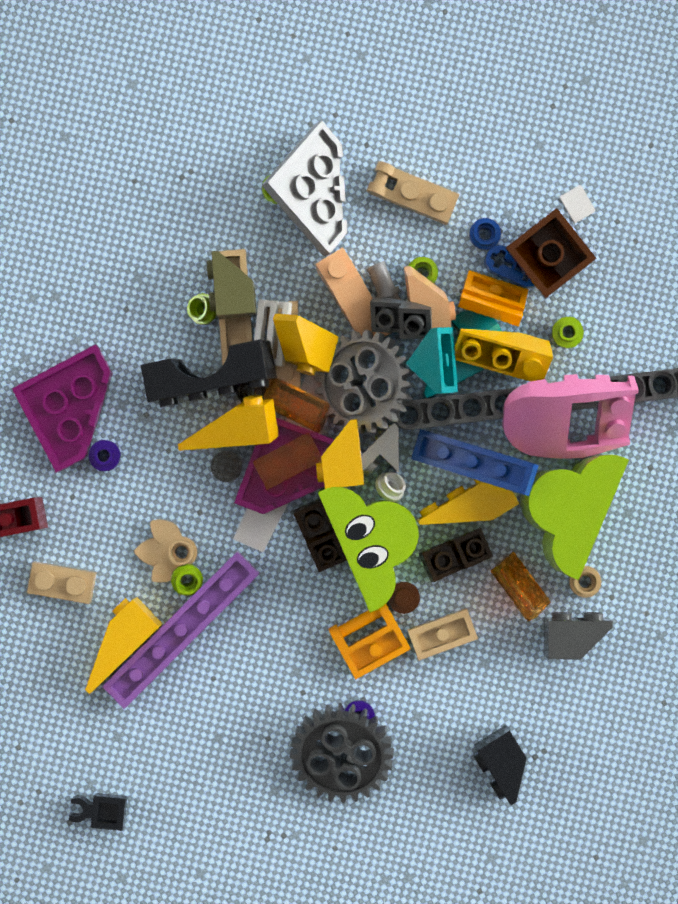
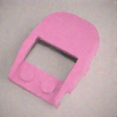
[502,374,639,459]

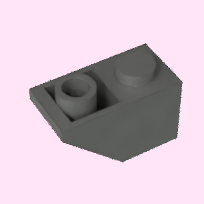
[544,612,613,660]

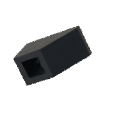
[473,725,527,806]

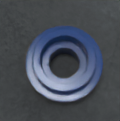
[469,218,501,250]

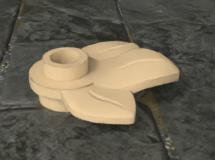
[134,519,198,583]

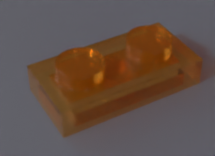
[253,432,322,490]
[490,551,551,622]

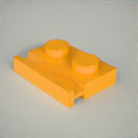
[458,270,529,327]

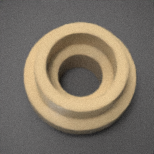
[569,566,601,598]

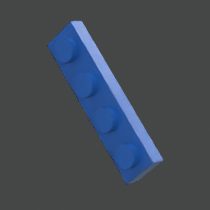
[411,429,539,496]

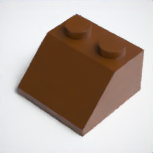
[505,208,597,299]

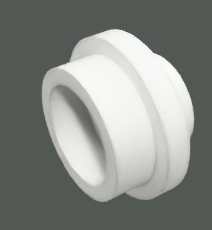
[375,471,406,502]

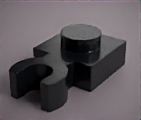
[69,793,127,831]

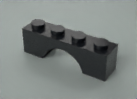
[141,339,277,408]

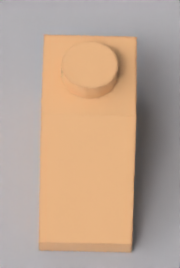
[404,266,456,328]

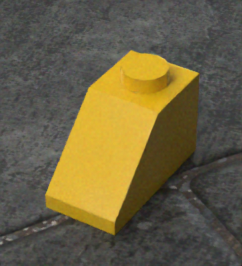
[273,314,339,376]
[316,419,364,489]

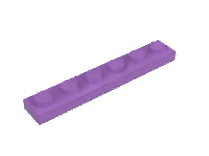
[102,551,260,709]

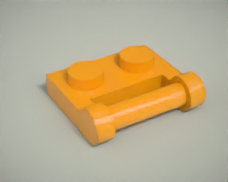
[328,604,411,680]

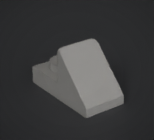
[361,423,399,477]

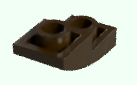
[292,499,347,572]
[418,528,493,582]

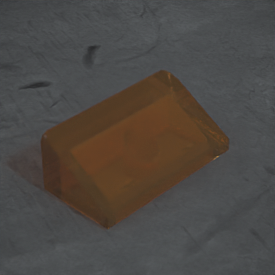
[263,378,330,433]

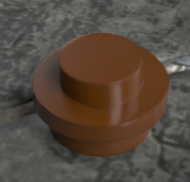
[389,582,420,614]

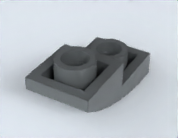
[370,297,432,340]

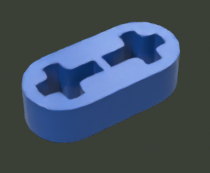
[484,245,534,289]

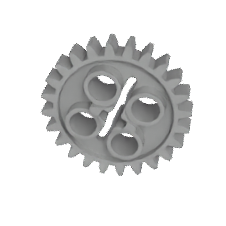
[314,330,415,434]

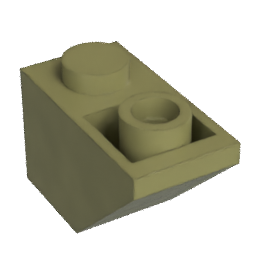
[207,251,257,319]

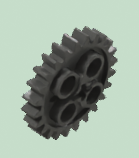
[290,703,394,803]

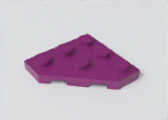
[12,344,113,473]
[234,418,335,514]

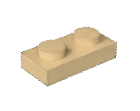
[27,561,97,604]
[407,608,478,661]

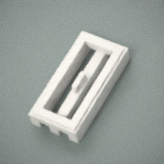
[254,299,292,367]

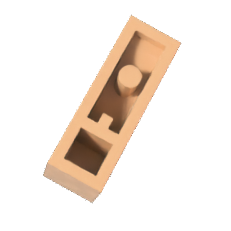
[316,247,391,337]

